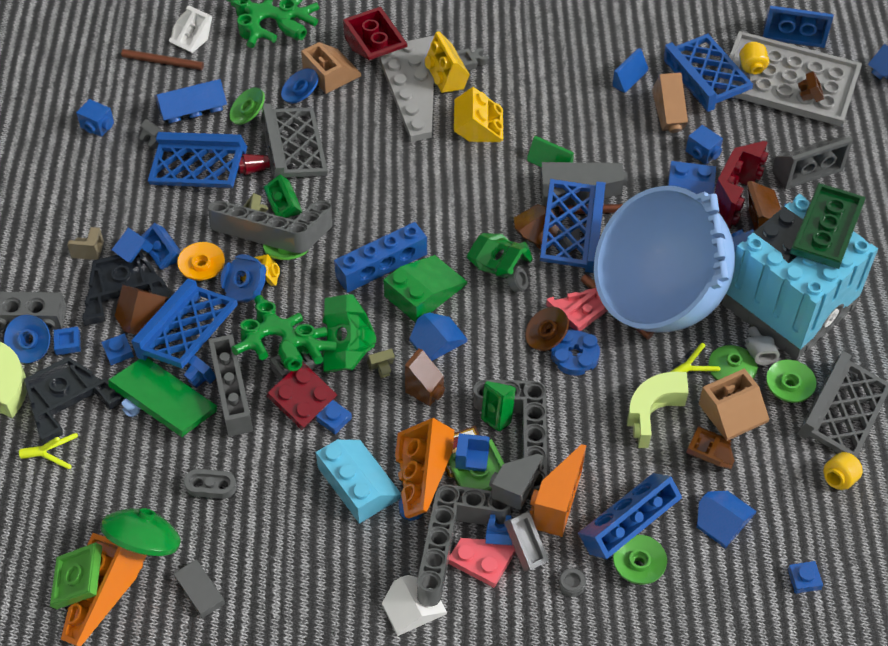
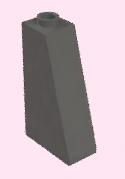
[541,162,627,210]

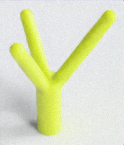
[670,343,721,372]
[19,433,78,469]

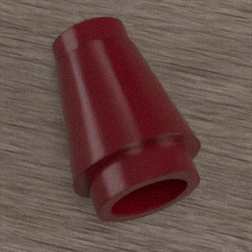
[237,154,270,176]

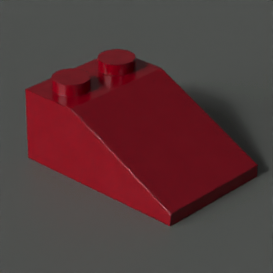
[343,6,408,60]

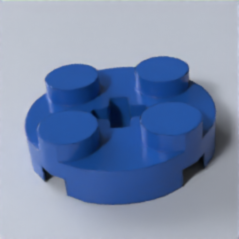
[221,254,267,303]
[551,330,600,376]

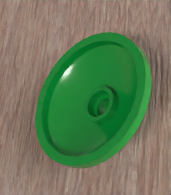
[100,508,181,556]

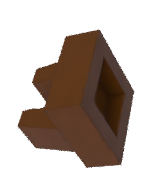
[798,71,824,102]

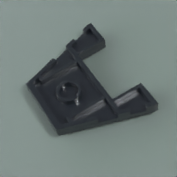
[82,251,174,326]
[24,357,126,445]

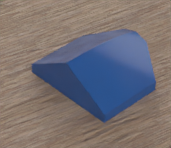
[409,312,468,361]
[697,491,756,549]

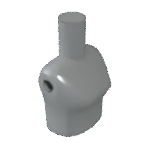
[746,326,780,365]

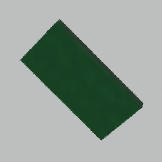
[790,183,866,269]

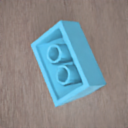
[316,439,402,524]

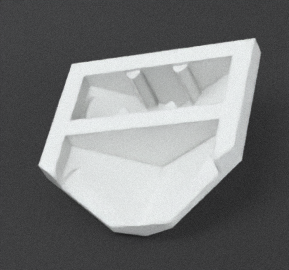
[169,6,212,53]
[382,575,447,636]

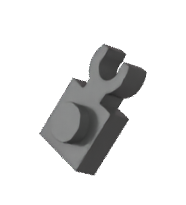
[457,48,489,70]

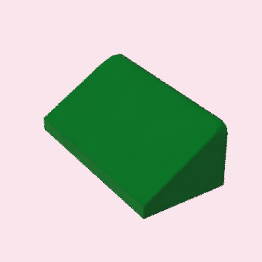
[527,136,574,167]
[263,174,303,218]
[481,381,516,432]

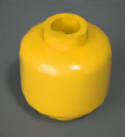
[739,42,769,75]
[823,452,863,490]

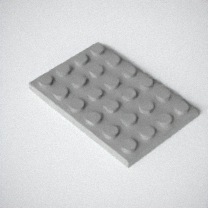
[716,31,862,127]

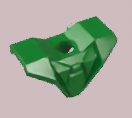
[466,233,533,278]
[322,294,376,373]

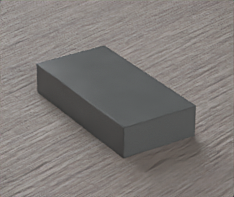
[504,511,549,572]
[173,559,225,618]

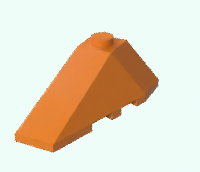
[395,418,455,519]
[61,533,147,646]

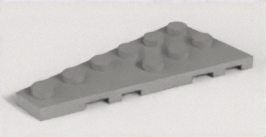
[378,36,434,142]

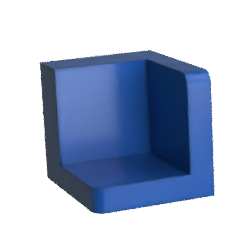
[112,227,154,263]
[455,433,490,472]

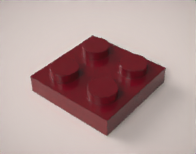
[266,362,337,430]

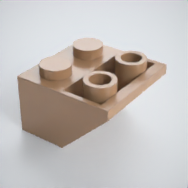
[301,42,361,94]
[699,368,769,441]

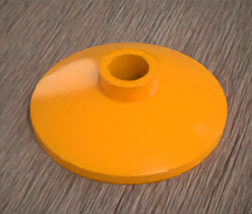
[178,242,225,281]

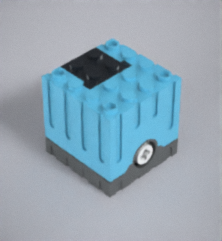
[722,193,878,361]

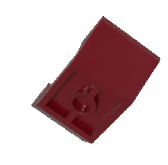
[714,141,769,231]

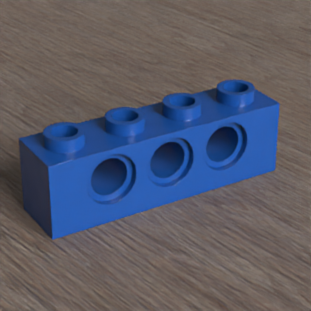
[334,222,427,293]
[578,473,682,559]

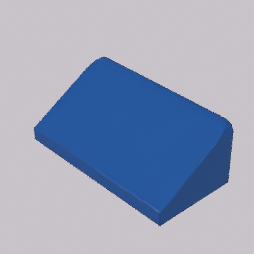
[612,48,648,93]
[142,223,181,270]

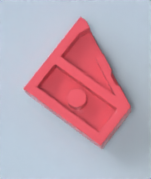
[546,288,608,331]
[448,538,516,588]

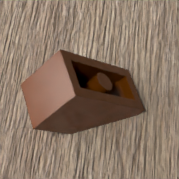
[405,348,445,406]

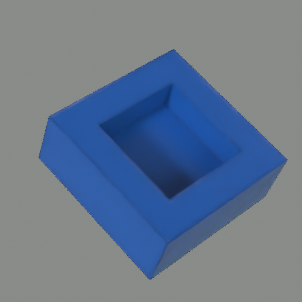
[54,327,81,355]
[101,333,134,365]
[316,400,352,435]
[787,561,823,594]

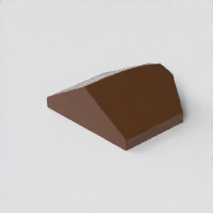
[513,204,560,249]
[115,285,168,335]
[686,426,735,469]

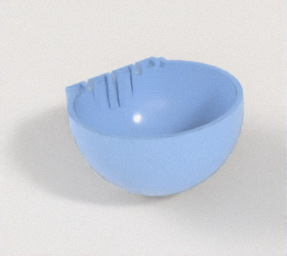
[594,186,735,332]

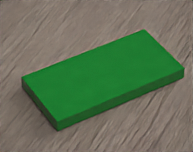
[109,358,217,437]

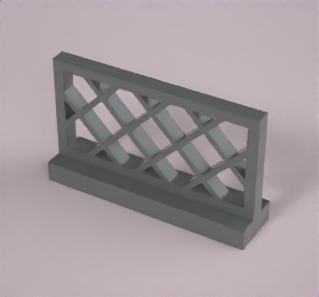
[261,104,328,179]
[797,351,888,458]

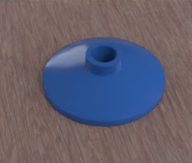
[281,68,319,104]
[4,315,50,363]

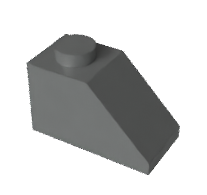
[489,454,543,510]

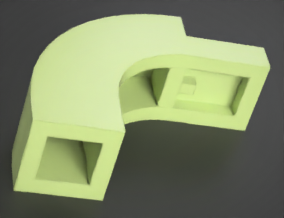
[0,342,27,418]
[627,372,689,448]

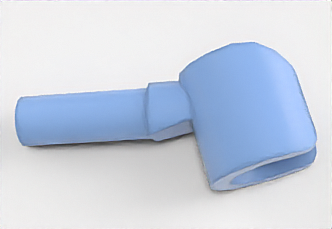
[122,399,141,417]

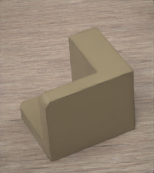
[67,227,104,260]

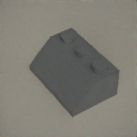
[772,137,853,190]

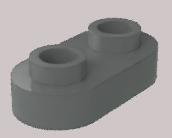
[184,469,237,499]

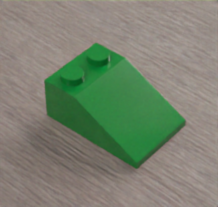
[383,255,467,323]

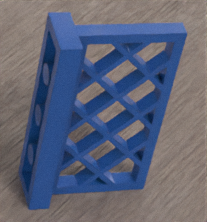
[664,34,753,112]
[148,132,247,188]
[539,179,606,273]
[131,278,238,369]

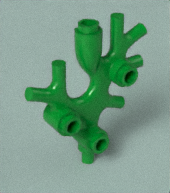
[226,0,319,48]
[231,295,336,371]

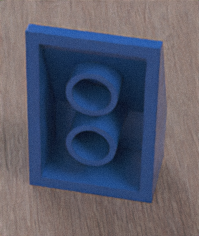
[667,161,716,194]

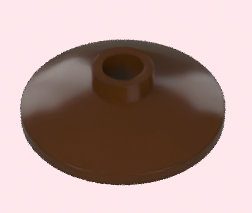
[525,307,569,351]

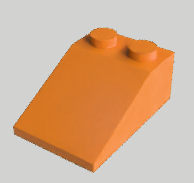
[530,444,586,537]

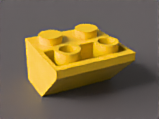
[424,31,470,93]
[454,87,503,142]

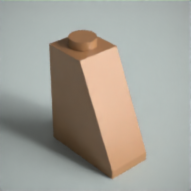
[652,73,688,133]

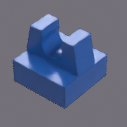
[184,355,216,388]
[485,514,512,545]

